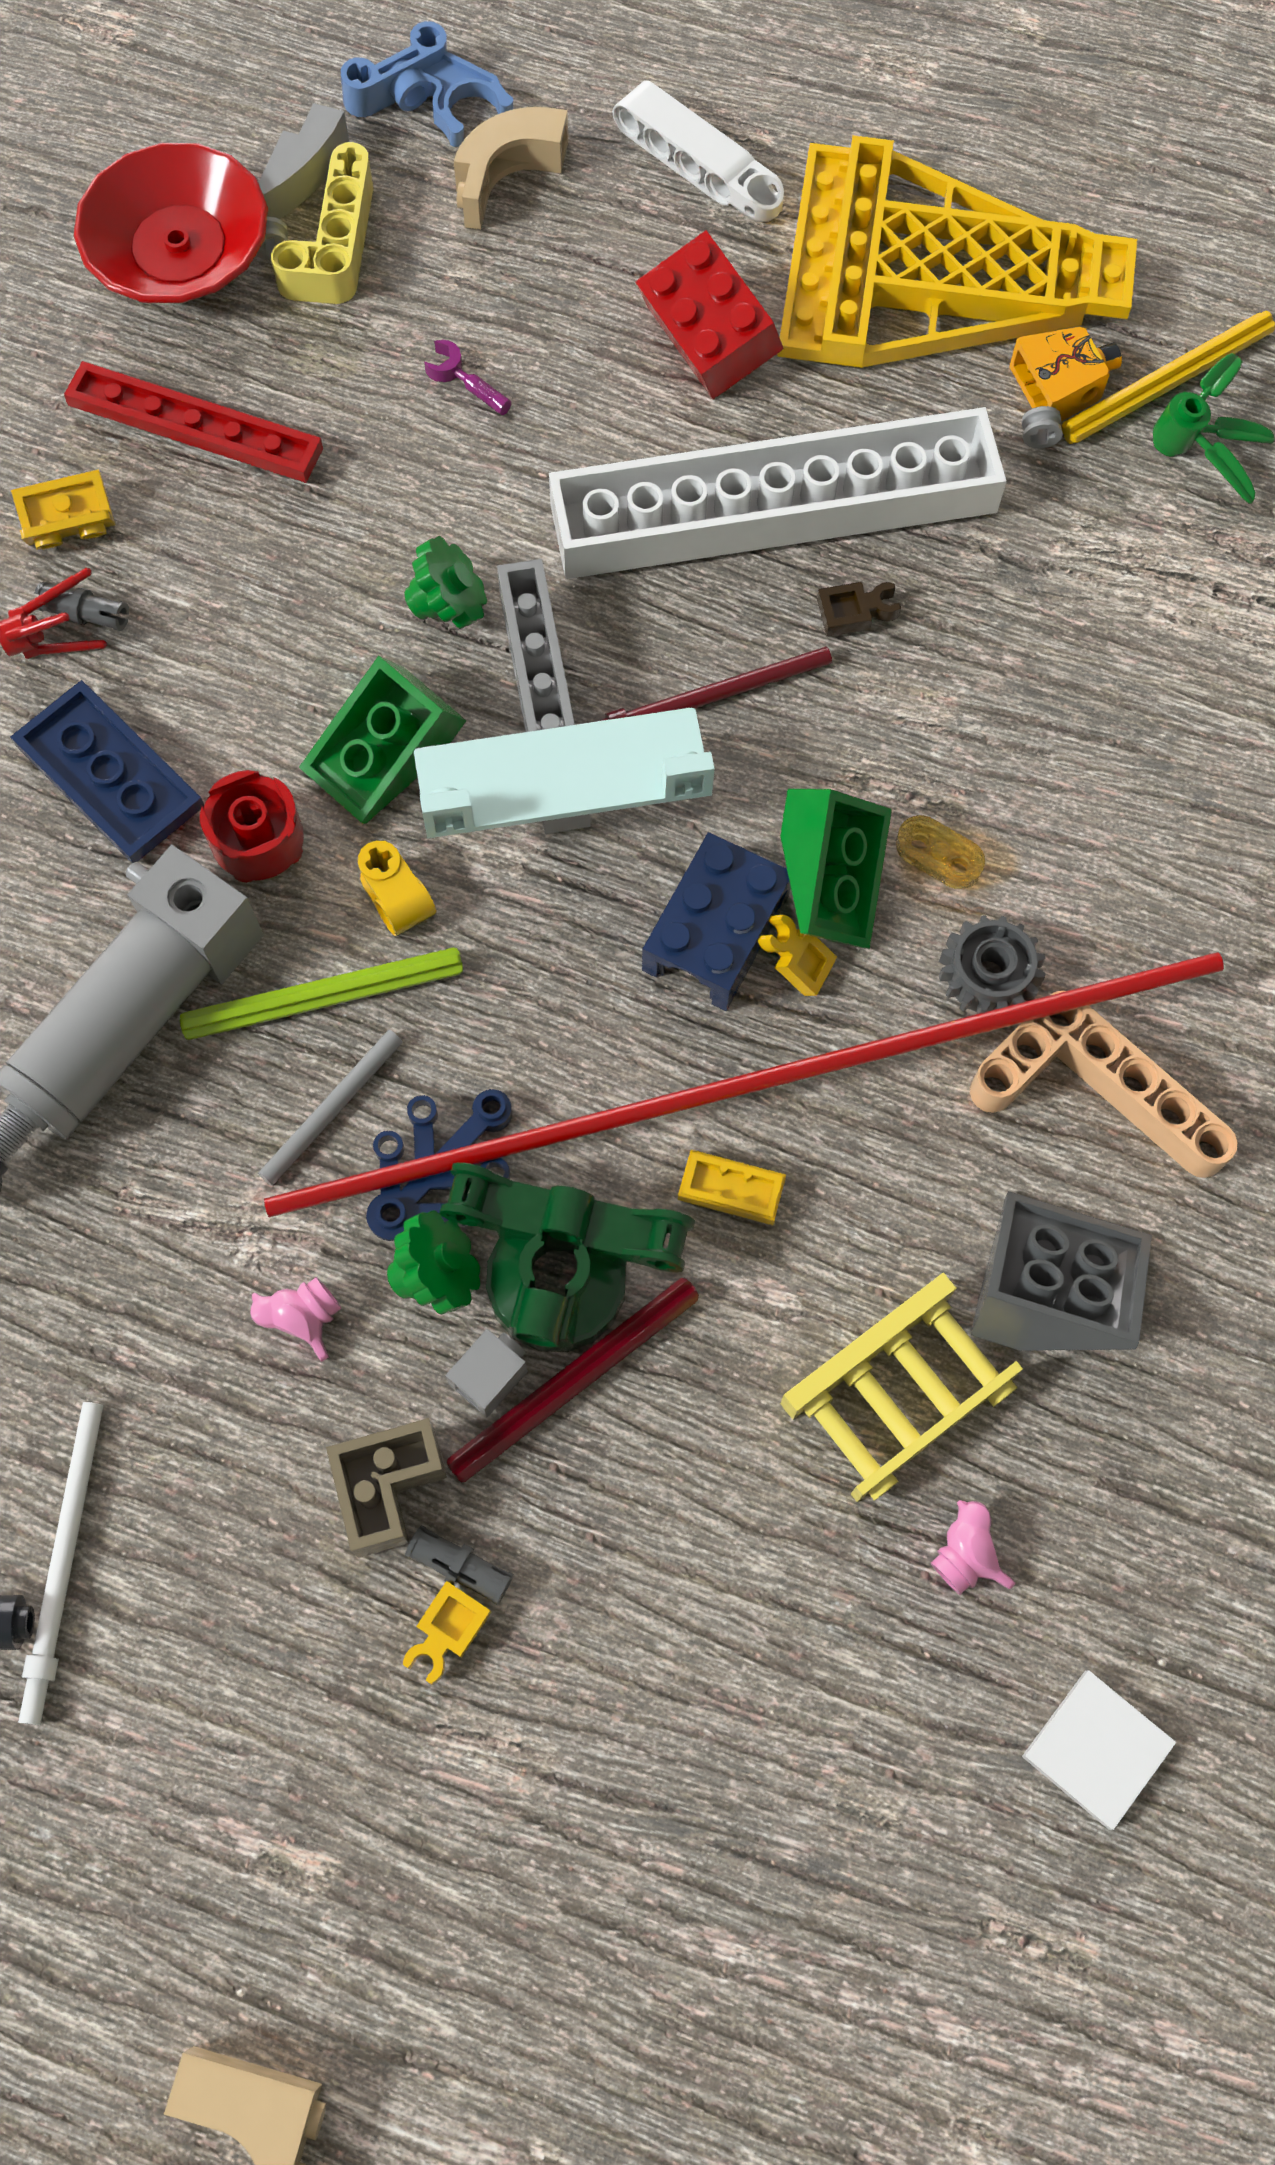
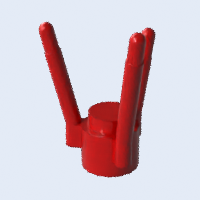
[0,568,107,659]

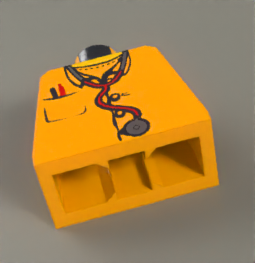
[1009,326,1122,421]

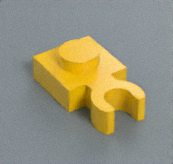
[757,915,837,996]
[403,1581,491,1685]

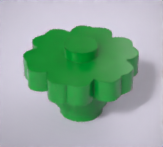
[404,536,487,629]
[387,1210,480,1315]

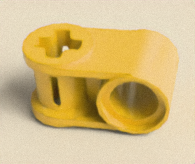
[358,840,437,937]

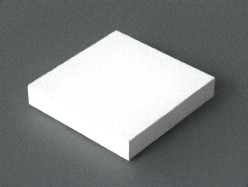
[1022,1670,1176,1830]

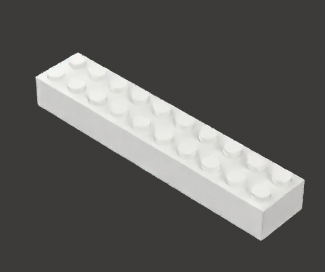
[549,407,1006,579]

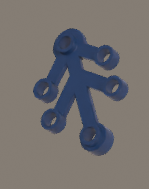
[366,1089,512,1241]

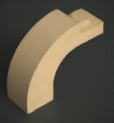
[454,107,569,230]

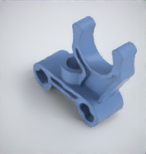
[341,21,513,147]

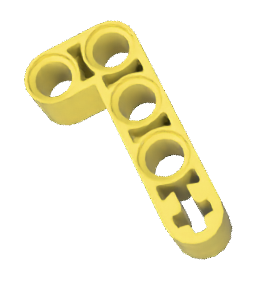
[271,142,373,304]

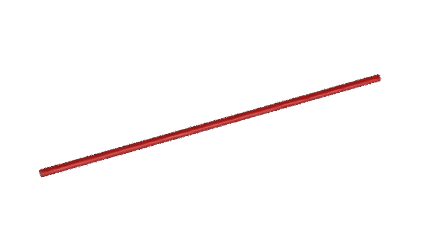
[264,952,1224,1218]

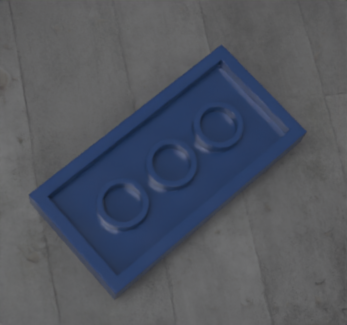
[10,680,204,863]

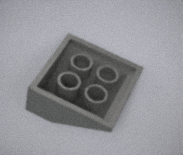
[971,1191,1152,1351]

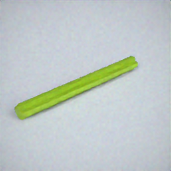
[180,947,463,1040]

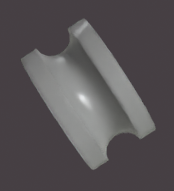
[256,217,288,261]
[1021,406,1063,448]

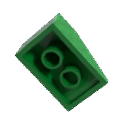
[299,655,467,824]
[780,789,892,949]

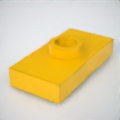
[677,1150,786,1225]

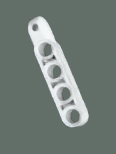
[612,81,784,222]

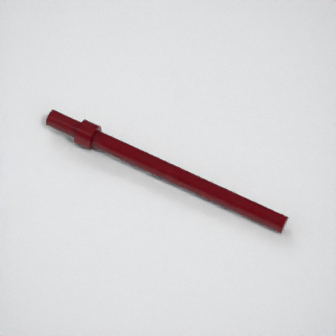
[595,646,832,722]

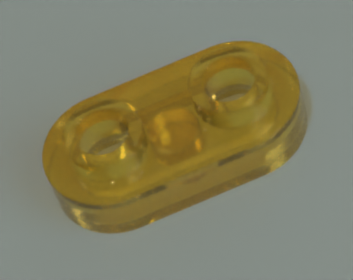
[896,815,985,889]

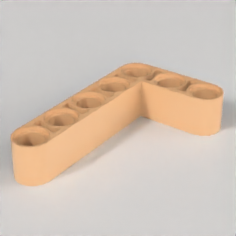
[970,991,1238,1178]

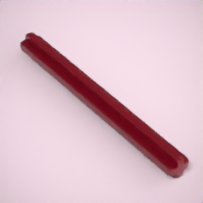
[446,1277,699,1483]

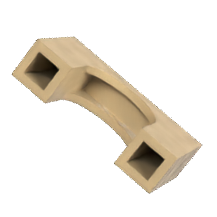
[164,2046,327,2165]

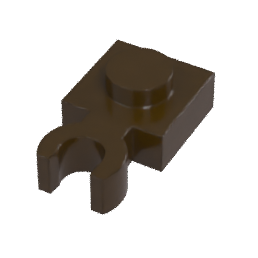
[817,582,901,637]

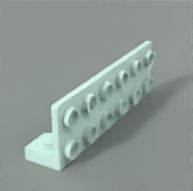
[414,708,715,839]

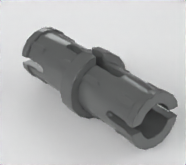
[33,582,129,631]
[405,1525,514,1605]

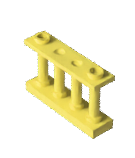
[780,1272,1023,1502]

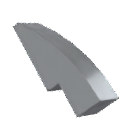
[259,103,349,219]

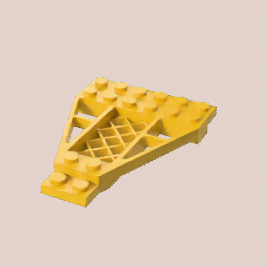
[777,135,1137,368]

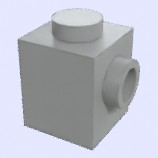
[445,1329,528,1418]

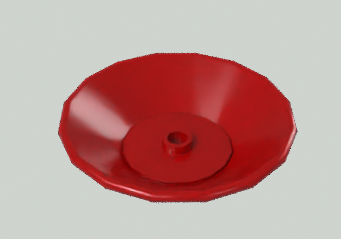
[73,143,268,304]

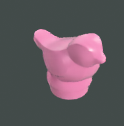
[250,1277,341,1362]
[931,1500,1015,1595]

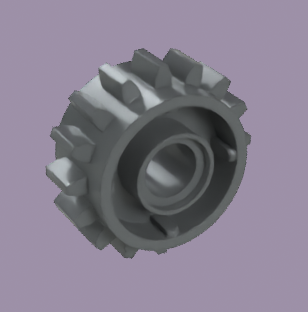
[939,915,1046,1014]

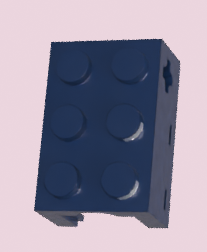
[642,832,791,1011]

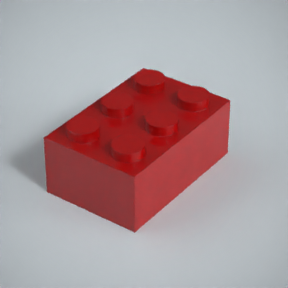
[635,230,784,400]

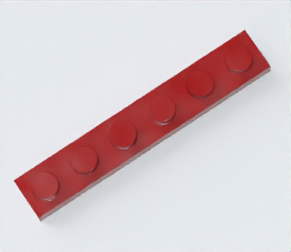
[64,361,323,483]

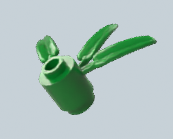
[1153,353,1275,504]

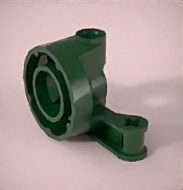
[439,1162,695,1352]

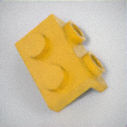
[11,469,116,550]

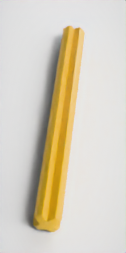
[1061,311,1275,444]

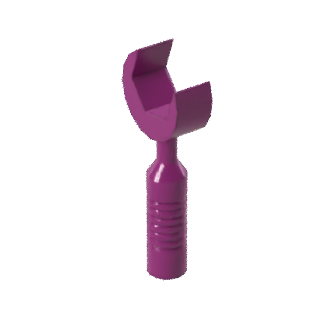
[424,339,512,415]

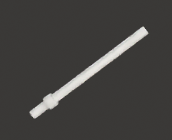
[18,1402,103,1725]

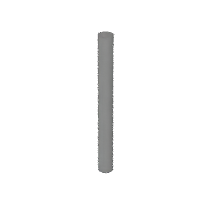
[258,1030,403,1186]

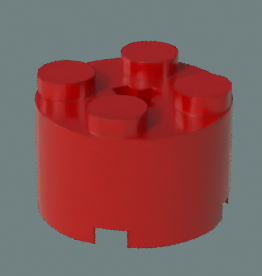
[200,770,304,883]

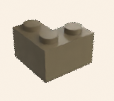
[326,1418,447,1558]

